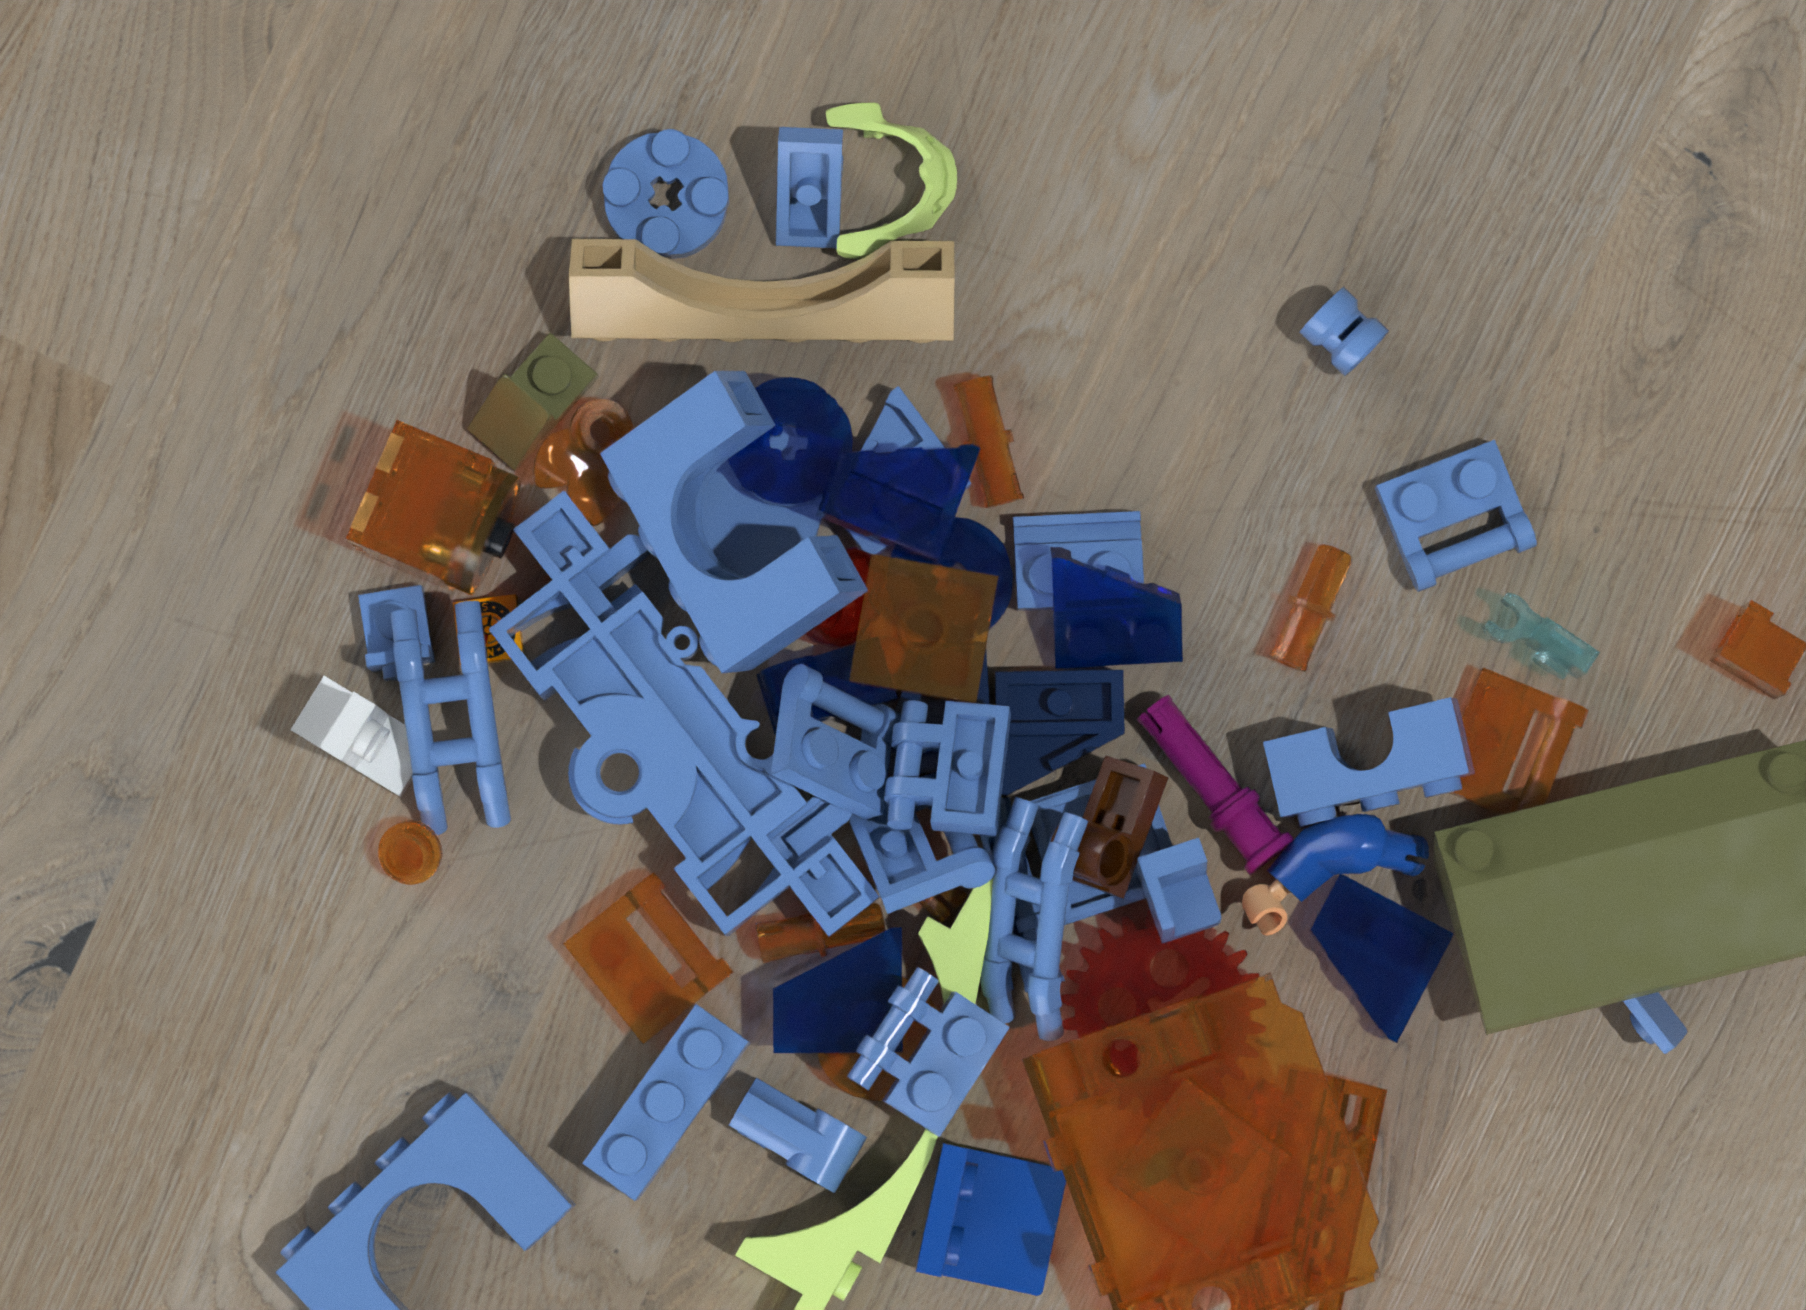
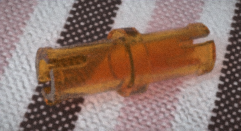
[953,375,1024,508]

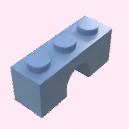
[1263,697,1475,827]
[582,1004,751,1201]

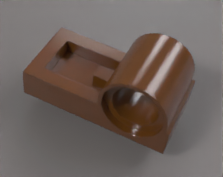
[1051,755,1169,899]

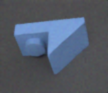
[776,127,843,248]

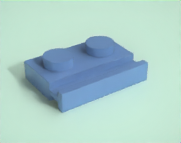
[1013,511,1145,611]

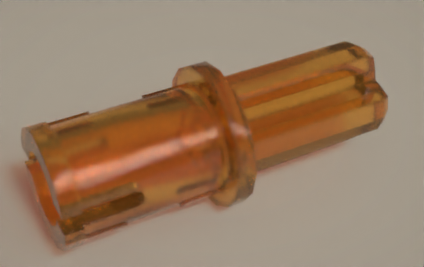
[1268,544,1352,672]
[755,903,886,963]

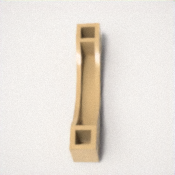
[569,239,955,343]

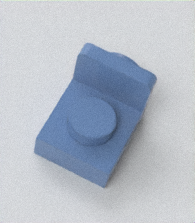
[358,585,435,681]

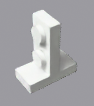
[291,676,412,798]

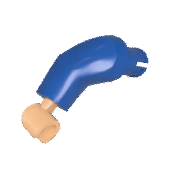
[1242,814,1429,936]

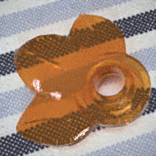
[533,399,633,526]

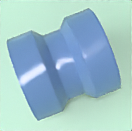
[1299,287,1389,376]

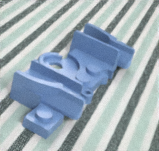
[489,491,880,937]

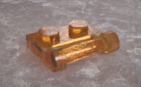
[1450,667,1589,815]
[563,872,734,1044]

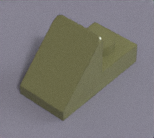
[467,333,599,471]

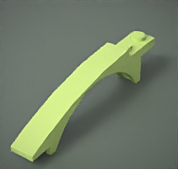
[735,879,993,1310]

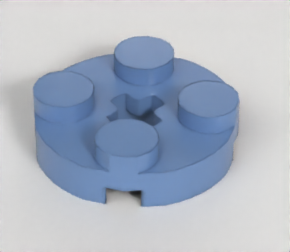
[602,129,729,259]

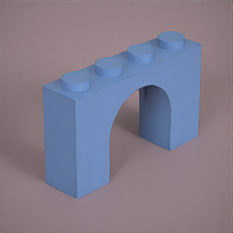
[600,371,868,673]
[276,1092,576,1310]

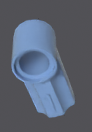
[729,1078,867,1193]

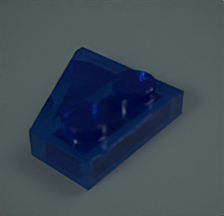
[1308,874,1454,1043]
[773,927,903,1054]

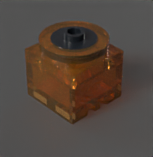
[345,420,521,596]

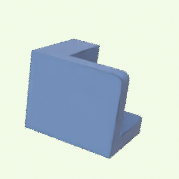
[1137,838,1221,944]

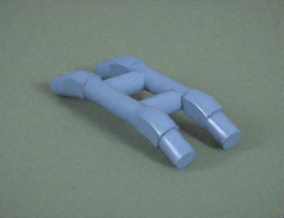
[391,601,511,836]
[980,797,1088,1041]

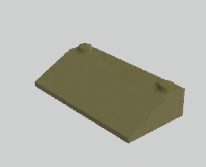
[1433,740,1806,1035]

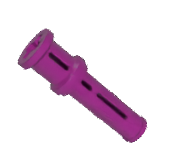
[1137,694,1294,875]

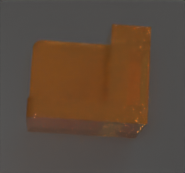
[1709,600,1806,699]

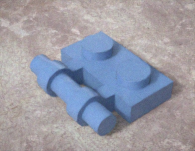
[884,700,1011,836]
[847,967,1010,1137]

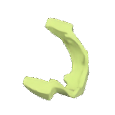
[825,102,957,260]

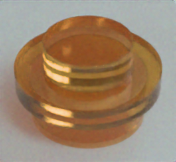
[378,820,443,885]

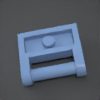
[1374,440,1537,592]
[771,664,901,820]
[848,771,995,914]

